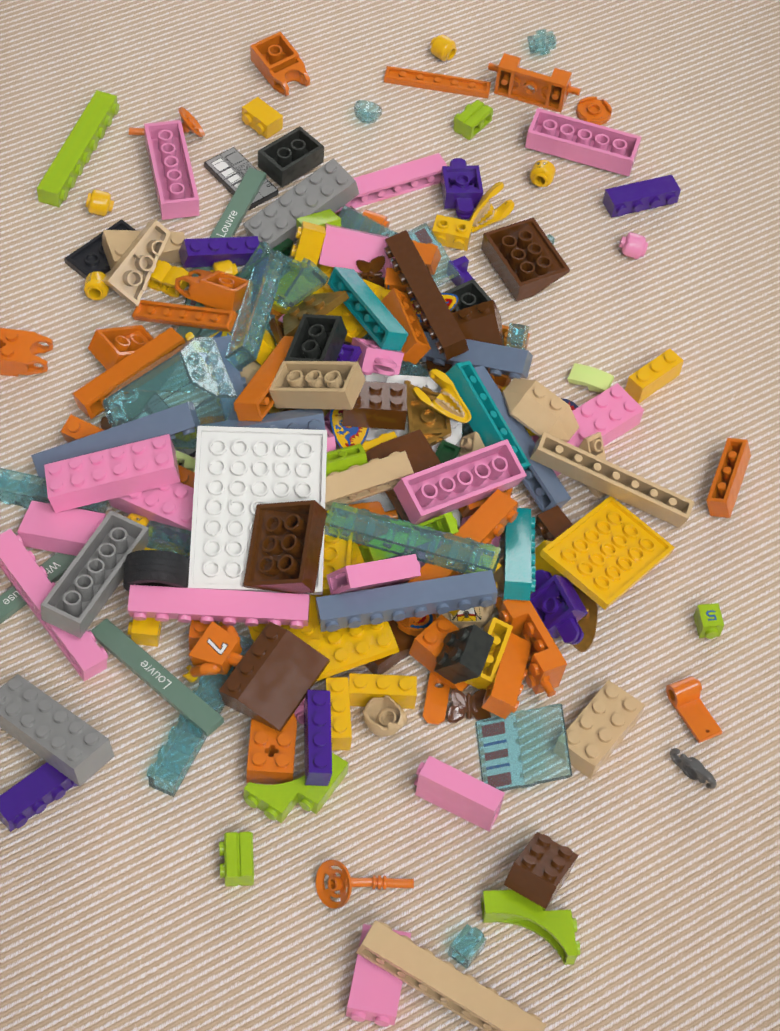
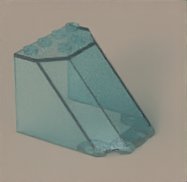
[102,337,237,449]

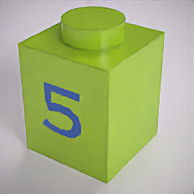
[694,603,724,639]

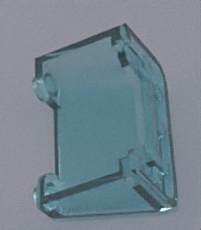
[238,241,329,309]

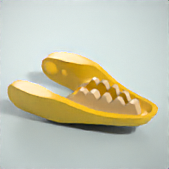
[469,182,514,232]
[412,369,472,423]

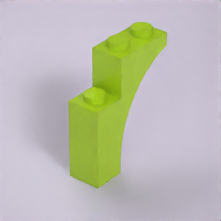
[359,511,459,563]
[244,753,349,823]
[480,890,580,965]

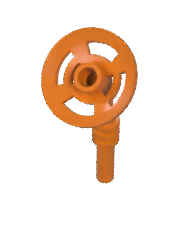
[129,107,205,137]
[316,860,414,909]

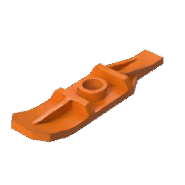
[423,671,450,725]

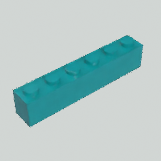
[327,267,409,351]
[445,361,531,470]
[504,508,536,601]

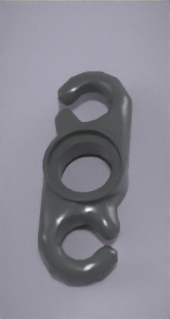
[670,748,717,789]

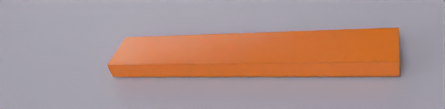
[384,66,491,99]
[132,300,238,332]

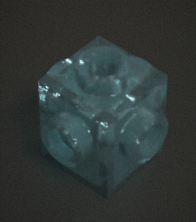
[527,29,556,55]

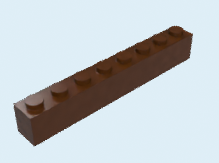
[384,230,469,360]

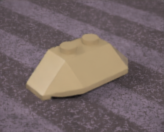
[502,378,579,442]

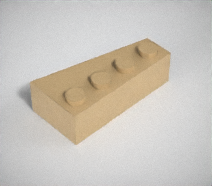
[102,220,171,306]
[102,230,186,269]

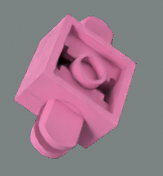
[351,337,404,376]

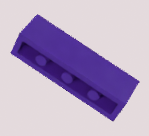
[602,174,681,218]
[179,236,262,268]
[304,690,332,786]
[0,762,78,832]

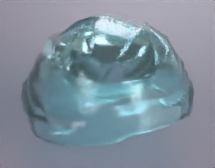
[354,100,382,124]

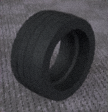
[123,550,190,592]

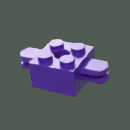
[440,158,483,219]
[530,570,588,645]

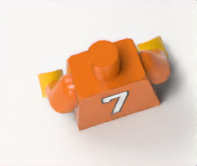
[182,621,244,683]

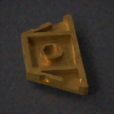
[283,291,349,336]
[404,380,451,446]

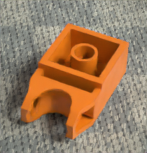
[250,31,310,96]
[174,269,253,312]
[0,328,54,377]
[246,714,297,785]

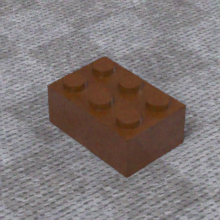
[342,381,407,430]
[504,832,579,909]

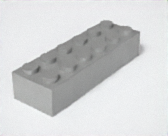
[243,158,359,254]
[41,510,149,638]
[0,674,115,786]

